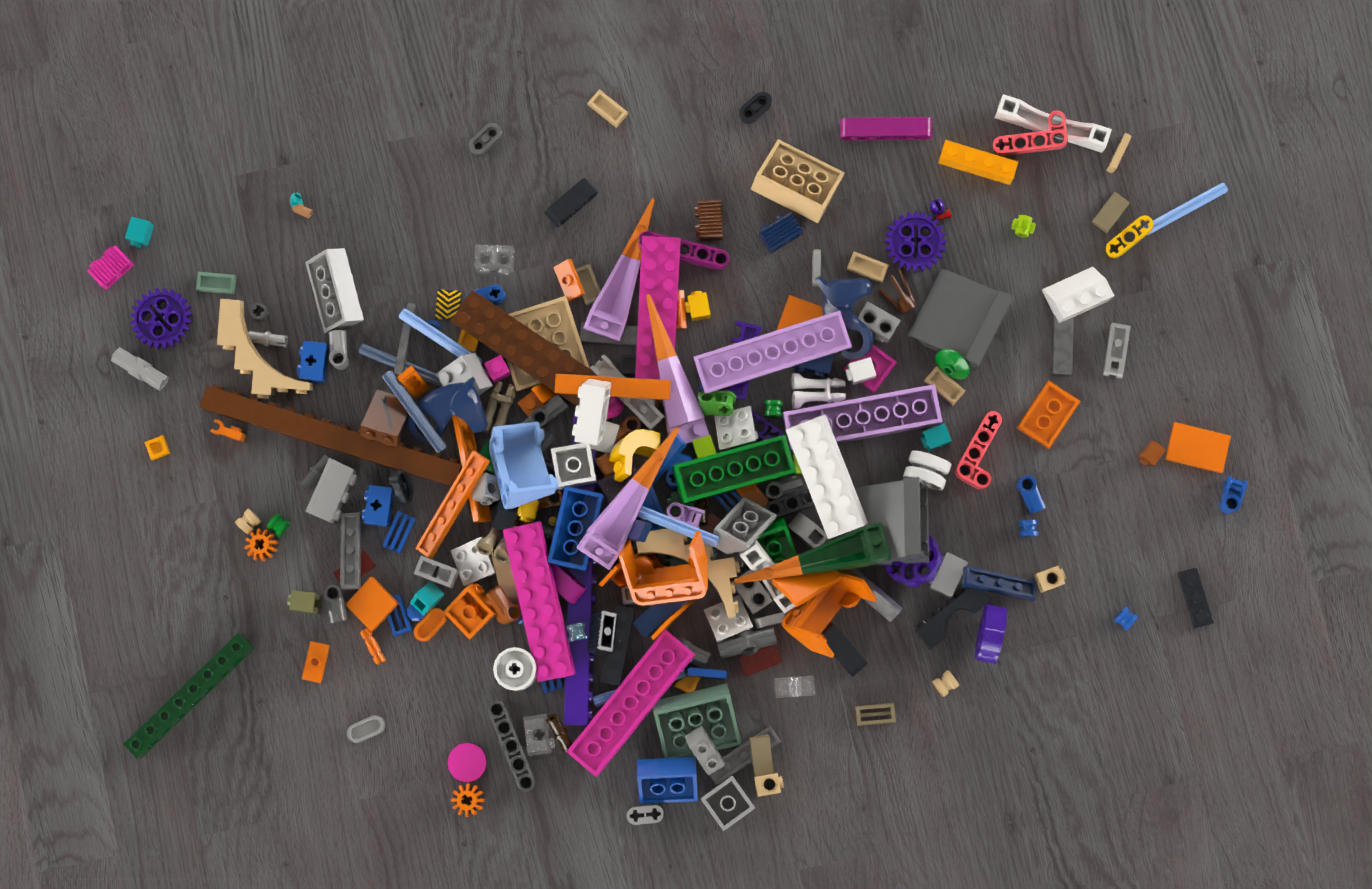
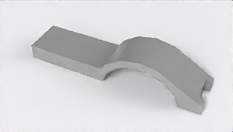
[590,355,664,430]

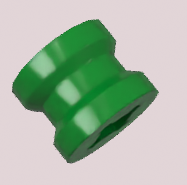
[764,400,783,418]
[266,513,291,538]

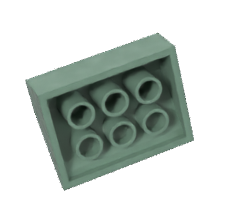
[653,683,742,758]

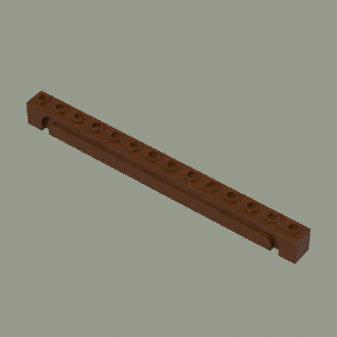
[199,384,462,487]

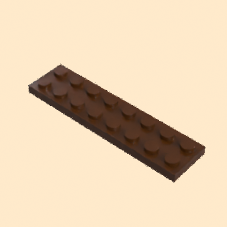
[451,290,597,406]

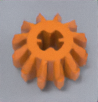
[244,529,278,561]
[451,783,485,817]

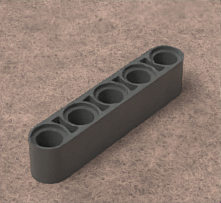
[488,701,536,792]

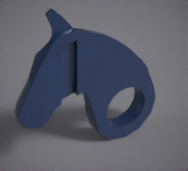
[816,276,874,360]
[408,377,488,443]

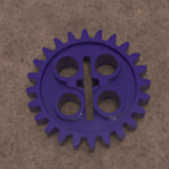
[884,211,947,273]
[130,288,193,350]

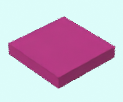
[843,345,897,393]

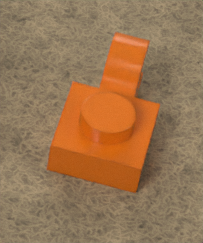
[210,419,246,442]

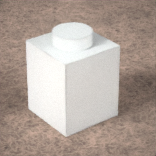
[845,357,876,385]

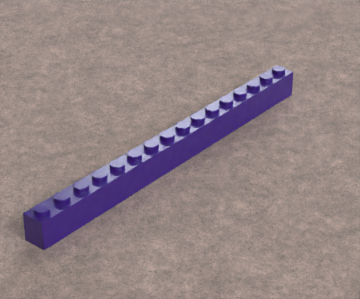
[564,415,600,725]

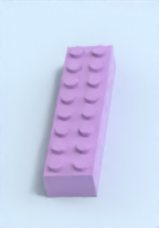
[783,384,943,453]

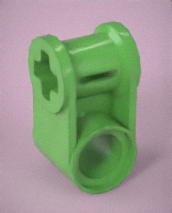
[698,390,736,416]

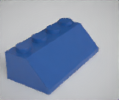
[547,486,604,572]

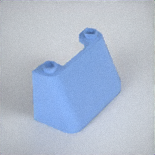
[489,422,558,509]

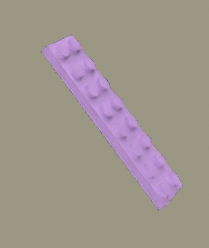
[693,311,852,394]

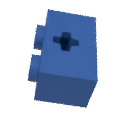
[297,341,330,384]
[362,485,394,527]

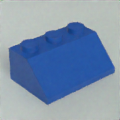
[637,757,698,804]

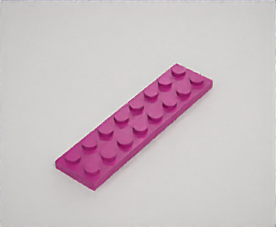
[635,236,681,380]
[503,521,576,682]
[567,630,696,777]

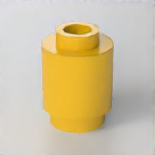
[516,500,539,523]

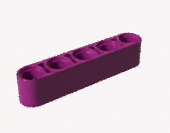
[840,117,933,141]
[638,231,729,271]
[548,552,586,604]

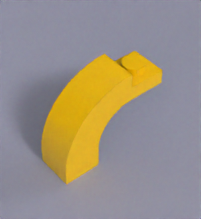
[609,429,660,482]

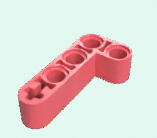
[993,110,1068,156]
[955,411,1002,490]

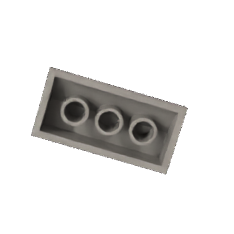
[305,248,364,334]

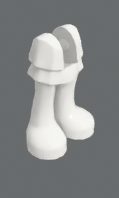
[791,373,846,409]

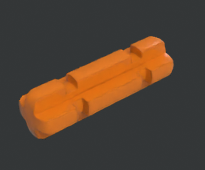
[360,628,386,665]

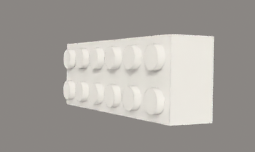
[786,414,868,539]

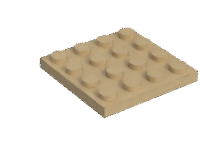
[506,296,590,392]

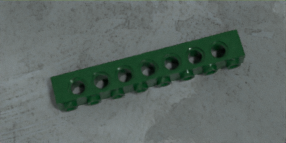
[123,633,255,758]

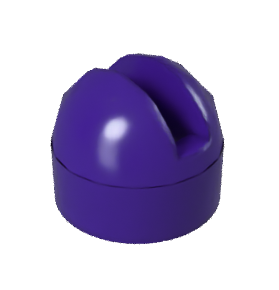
[929,199,945,215]

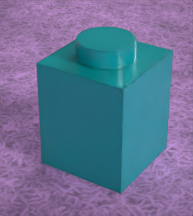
[125,217,154,248]
[920,423,952,452]
[410,581,444,616]

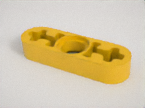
[1106,216,1154,259]

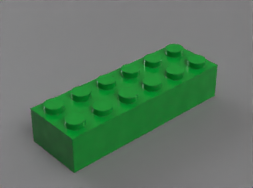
[671,435,796,504]

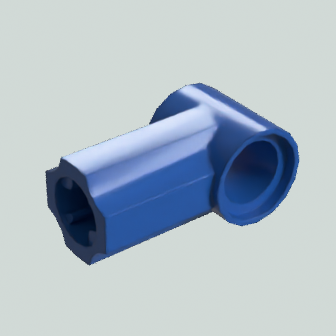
[1016,475,1046,514]

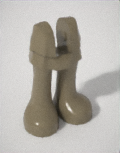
[483,381,515,434]
[476,514,521,563]

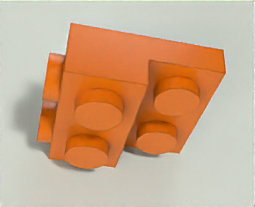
[443,583,496,640]

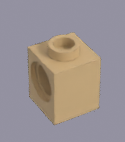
[1034,566,1066,593]
[754,773,784,797]

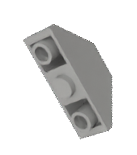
[787,512,833,549]

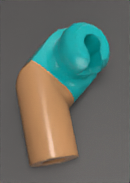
[290,193,313,218]

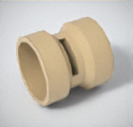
[235,508,262,535]
[932,670,959,697]

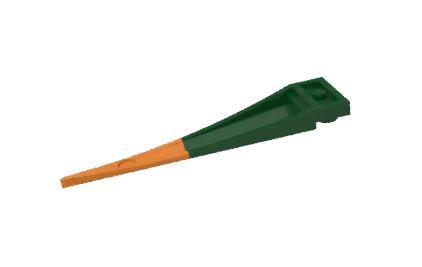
[734,522,891,583]

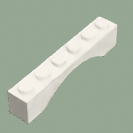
[995,94,1112,153]

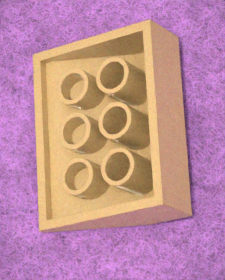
[751,139,845,223]

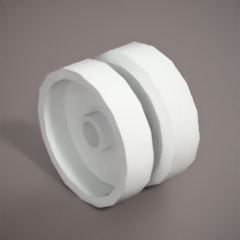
[903,451,952,490]
[493,647,537,691]

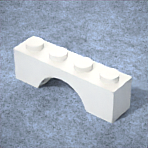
[739,540,795,614]

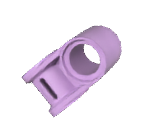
[666,503,705,529]

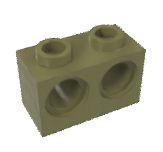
[287,590,322,615]

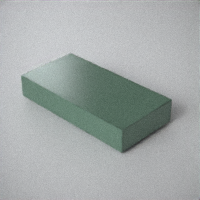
[196,272,237,295]

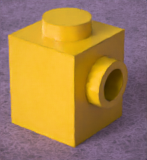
[685,291,711,321]

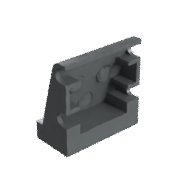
[907,269,1013,371]
[851,477,929,565]

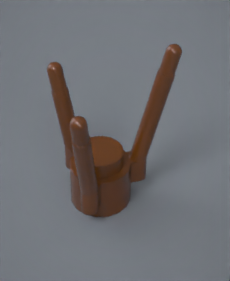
[879,267,916,314]

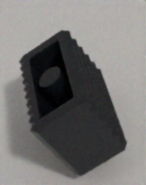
[586,611,617,655]

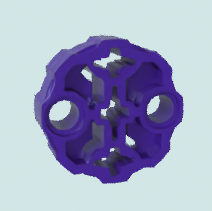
[886,535,942,587]
[975,604,1007,664]

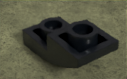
[492,496,518,531]

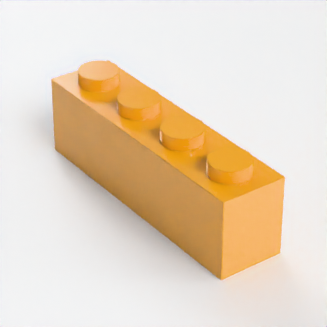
[938,140,1018,185]

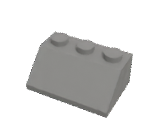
[306,458,357,524]
[713,497,777,554]

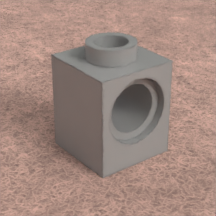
[472,473,500,505]

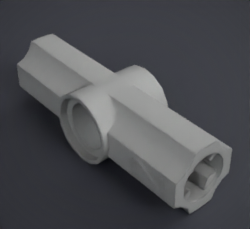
[111,347,169,391]

